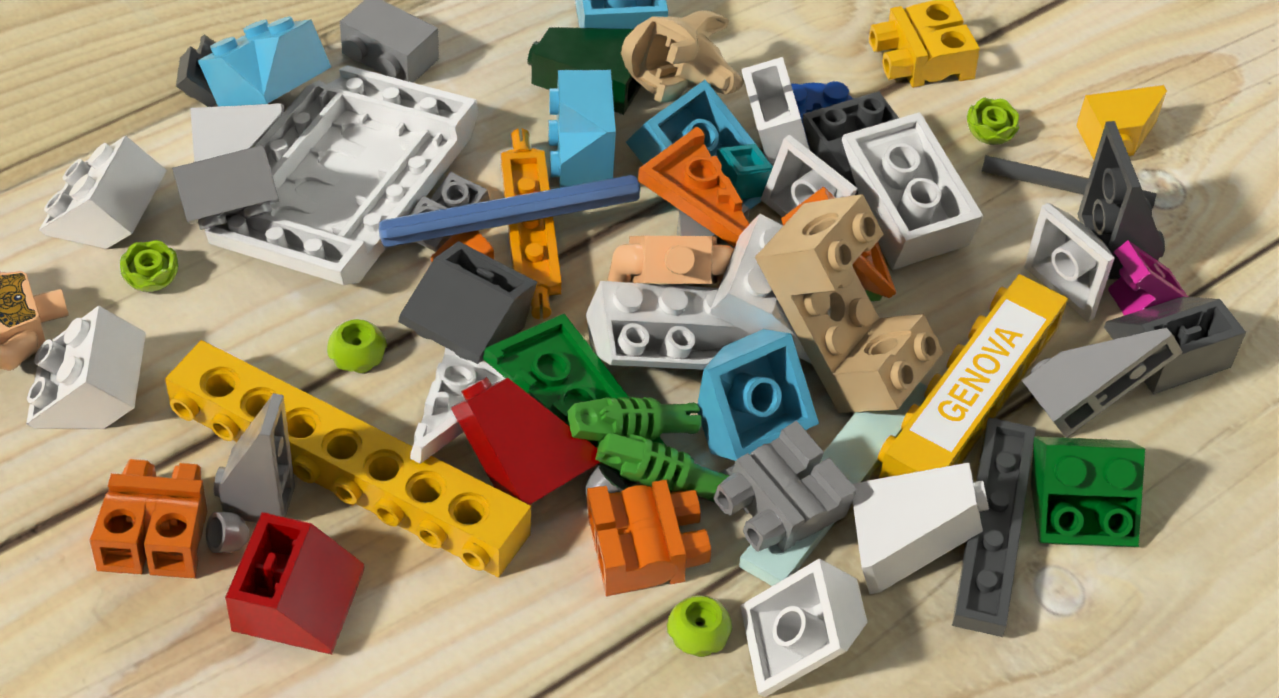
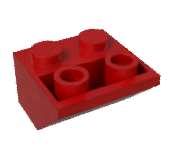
[225,512,365,655]

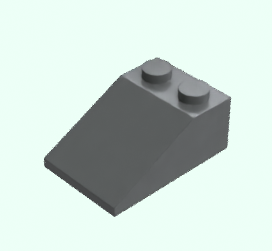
[1077,121,1165,280]

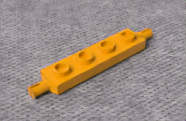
[501,128,562,319]

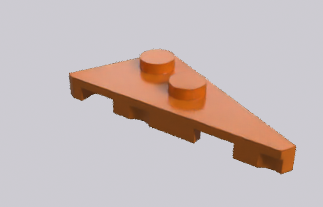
[638,127,749,248]

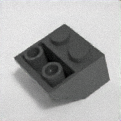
[802,91,899,195]
[398,241,537,364]
[1104,296,1246,394]

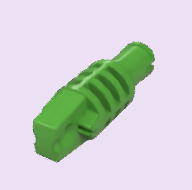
[567,397,701,441]
[596,433,729,503]

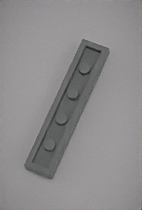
[952,417,1036,637]

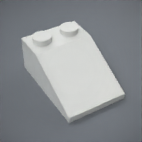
[842,112,983,270]
[709,214,831,364]

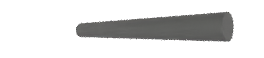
[982,155,1157,210]

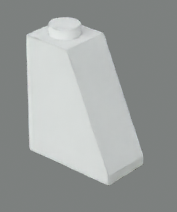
[853,463,989,594]

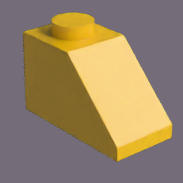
[1076,85,1167,160]

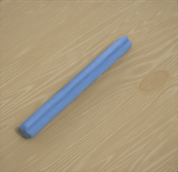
[379,175,641,247]

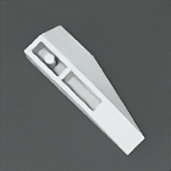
[586,281,751,370]

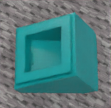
[716,144,773,199]

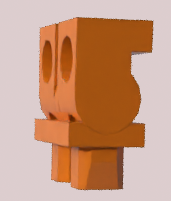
[90,459,208,578]
[587,479,711,596]

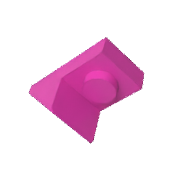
[1108,240,1188,316]

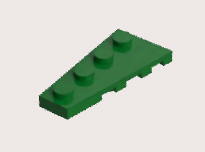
[483,313,667,484]

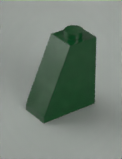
[527,27,642,115]

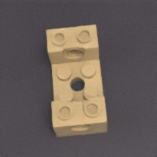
[755,194,943,413]

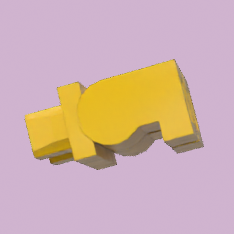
[869,0,980,88]

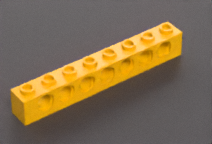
[165,340,531,578]

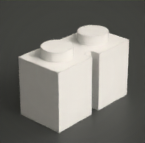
[741,57,809,164]

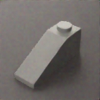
[1022,327,1183,438]
[214,393,295,523]

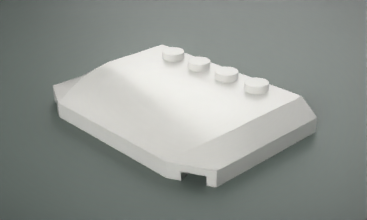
[205,65,479,285]

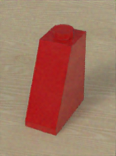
[451,377,600,505]

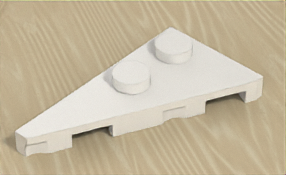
[410,347,506,464]

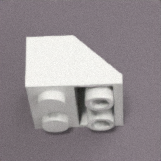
[39,136,167,249]
[26,306,146,429]

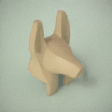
[621,10,744,103]

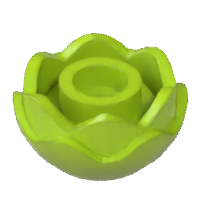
[967,98,1020,145]
[120,240,178,292]
[327,319,387,373]
[667,595,732,657]

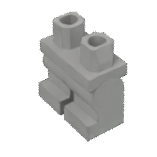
[714,420,857,552]

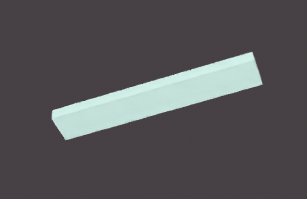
[739,382,927,586]

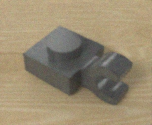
[176,34,216,107]

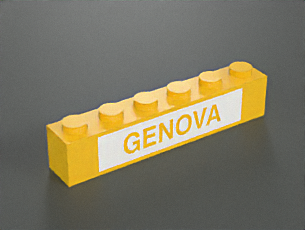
[877,274,1068,479]

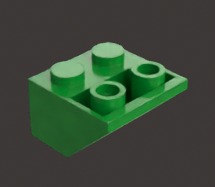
[1031,436,1145,547]

